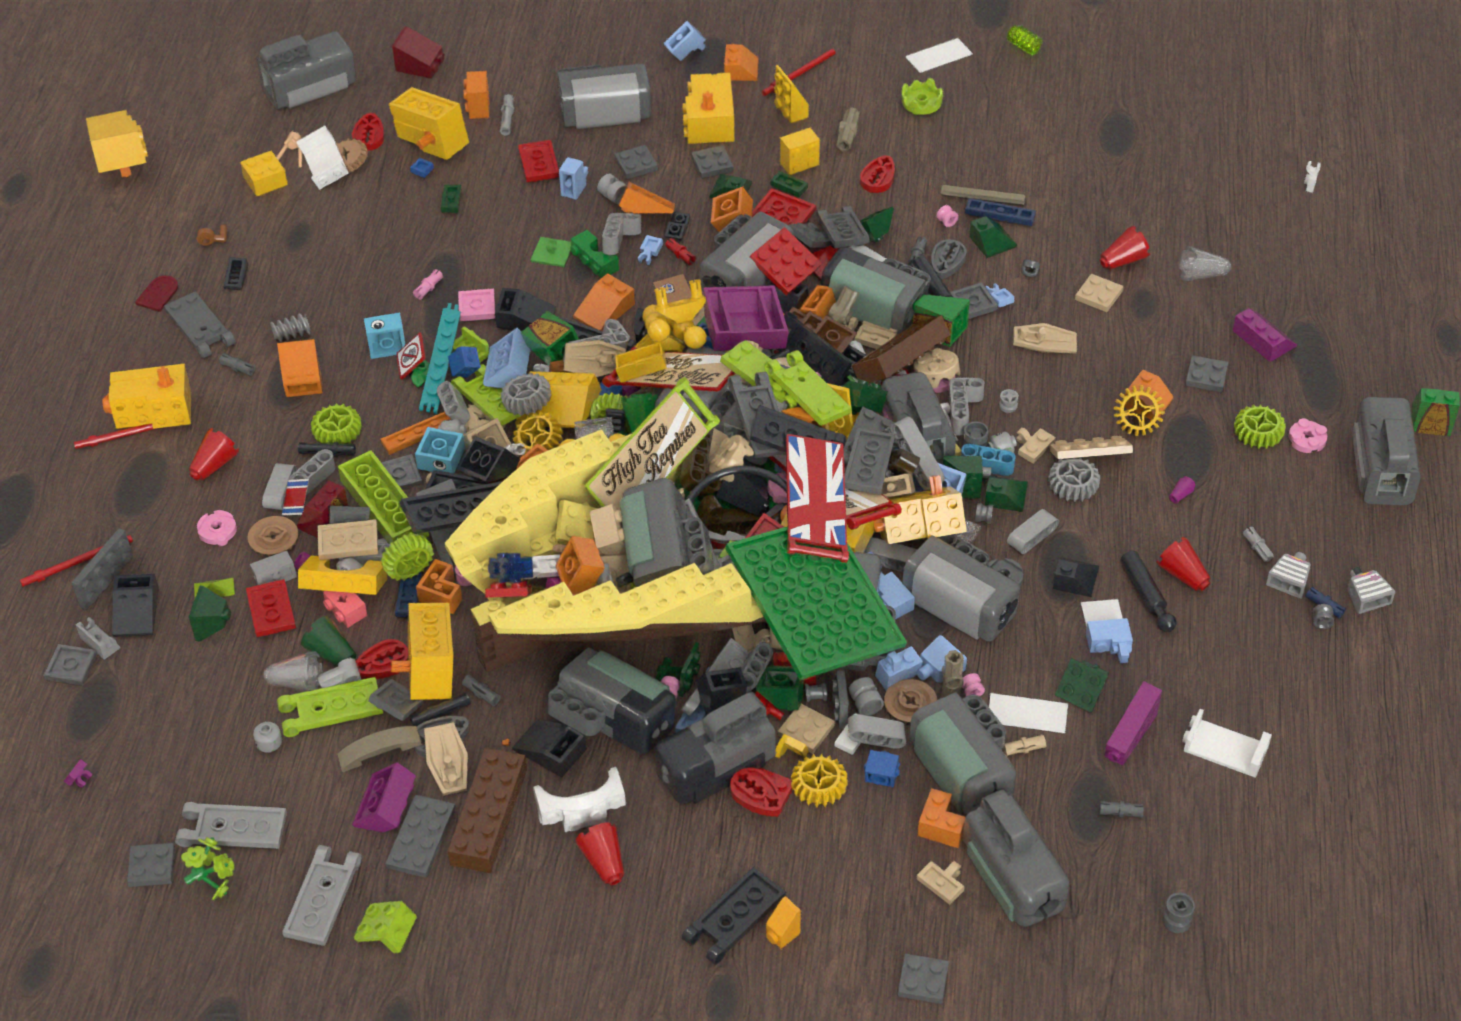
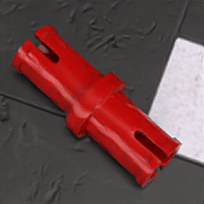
[665,238,696,265]

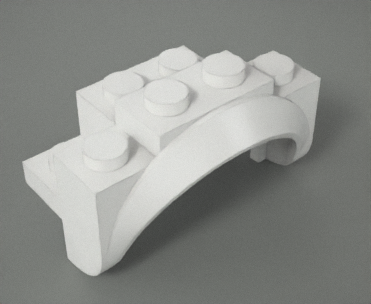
[533,767,626,832]

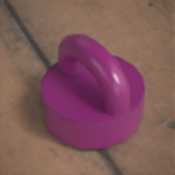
[294,552,311,570]

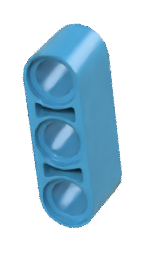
[961,444,1015,476]

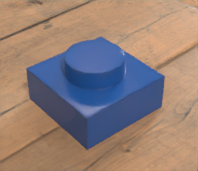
[410,158,434,178]

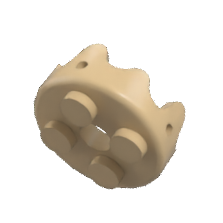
[913,348,961,388]
[709,435,754,482]

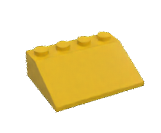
[515,371,602,428]

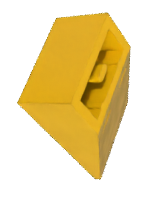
[774,65,809,123]

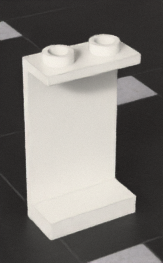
[296,126,349,190]
[1182,709,1272,778]

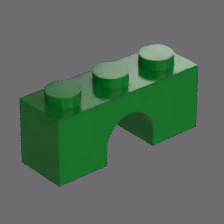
[570,230,619,278]

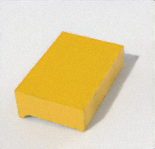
[615,342,667,383]

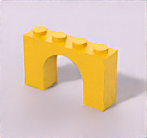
[298,555,387,595]

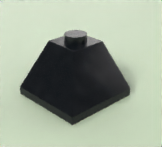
[1053,557,1099,597]

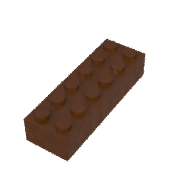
[852,315,951,386]
[448,748,527,873]

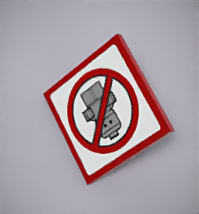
[396,332,426,380]

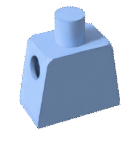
[916,635,967,683]

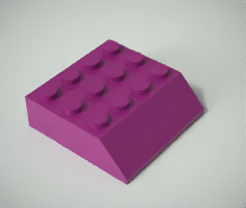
[703,286,788,351]

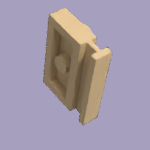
[854,321,897,349]

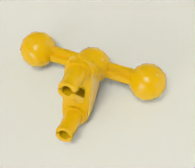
[654,279,707,349]
[634,305,685,353]

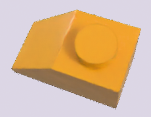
[766,896,801,949]

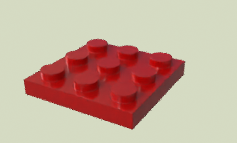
[752,188,816,226]
[750,227,822,296]

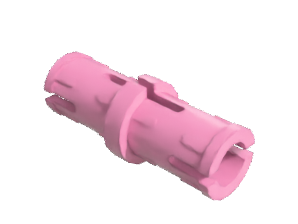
[413,269,443,300]

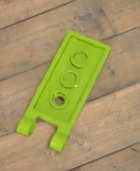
[720,340,802,409]
[764,350,852,426]
[451,364,520,426]
[277,677,383,737]

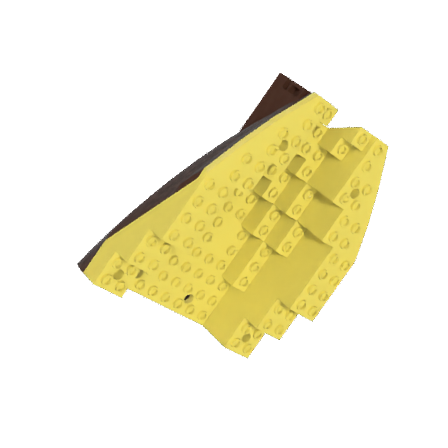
[445,429,766,673]

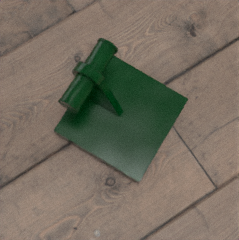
[655,642,701,697]
[1055,658,1109,713]

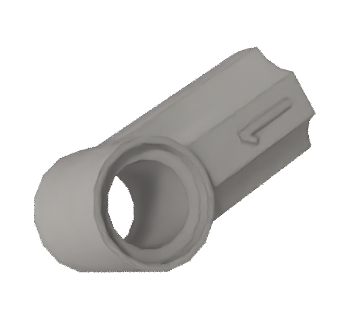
[318,658,361,688]

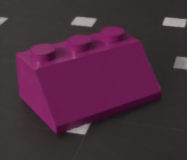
[1233,308,1297,362]
[352,762,416,833]

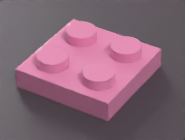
[458,289,495,321]

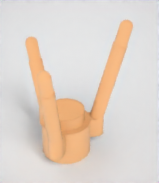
[276,131,302,168]

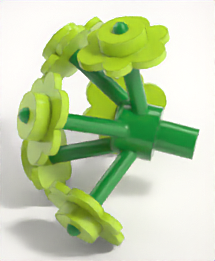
[181,837,234,900]

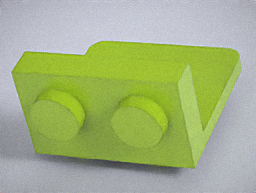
[354,901,417,953]

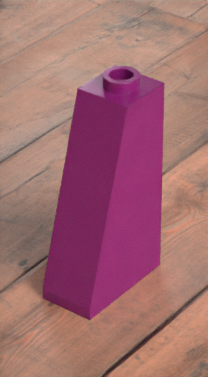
[1105,681,1162,766]

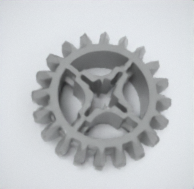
[501,372,551,416]
[1048,457,1100,502]

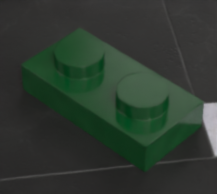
[770,171,808,197]
[441,184,462,213]

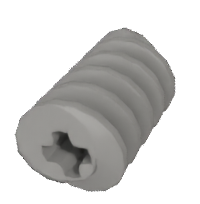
[270,313,310,343]

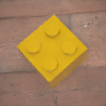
[780,128,820,175]
[240,151,288,197]

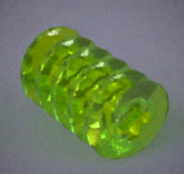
[1007,25,1043,55]

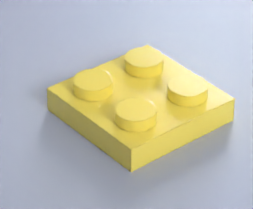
[555,500,597,543]

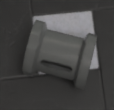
[805,682,827,702]

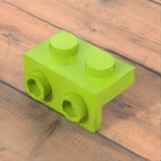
[452,326,489,363]

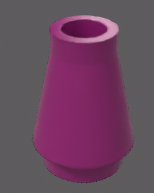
[1169,476,1196,504]

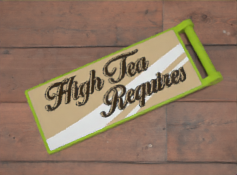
[585,377,720,510]

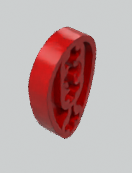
[352,113,384,151]
[860,155,895,193]
[356,639,409,679]
[730,768,783,817]

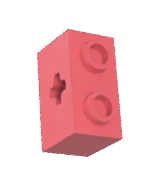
[323,591,367,628]

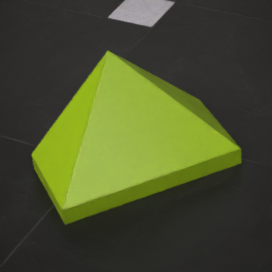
[194,578,235,597]

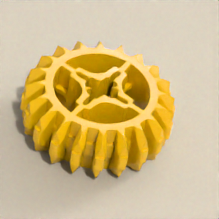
[1114,385,1165,436]
[513,411,563,455]
[791,753,848,808]

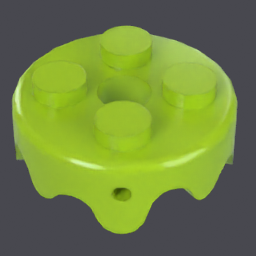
[901,78,943,115]

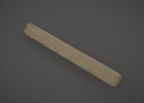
[941,185,1025,205]

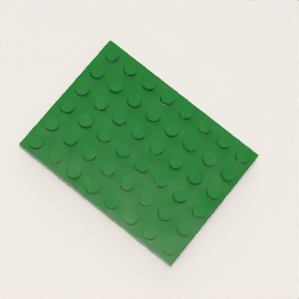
[725,527,907,680]

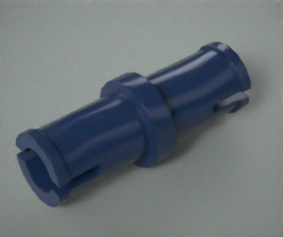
[1305,587,1346,619]

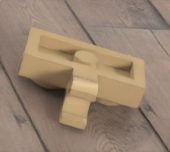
[1016,428,1056,464]
[732,624,770,652]
[917,861,964,905]

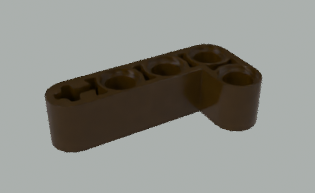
[680,418,721,498]
[885,449,920,478]
[697,495,763,536]

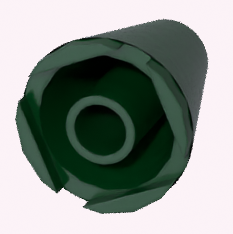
[301,616,357,666]

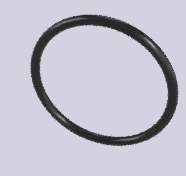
[686,466,787,503]

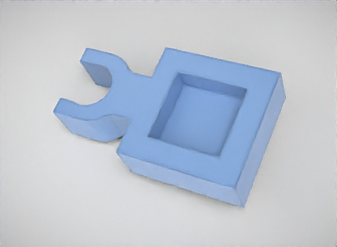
[638,235,663,265]
[986,283,1014,307]

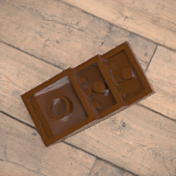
[787,307,857,354]

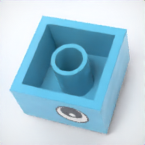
[364,313,405,359]
[415,427,465,473]

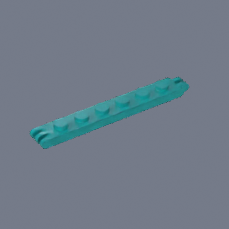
[419,303,461,414]

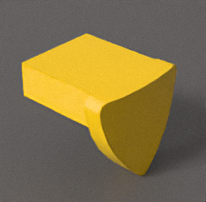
[775,733,809,758]

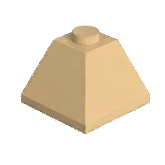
[463,418,511,451]

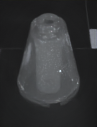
[1179,246,1231,282]
[264,651,323,691]

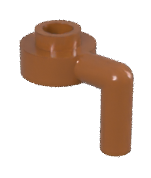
[197,225,227,246]

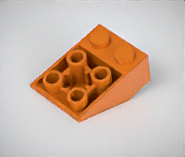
[277,339,323,397]

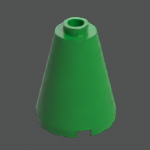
[621,393,658,434]

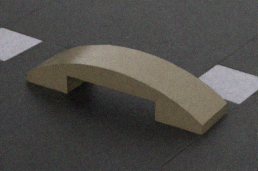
[338,726,422,772]

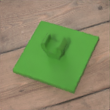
[531,237,571,267]

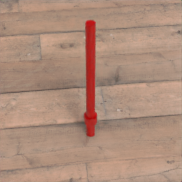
[762,49,836,96]
[74,424,157,449]
[19,535,133,587]

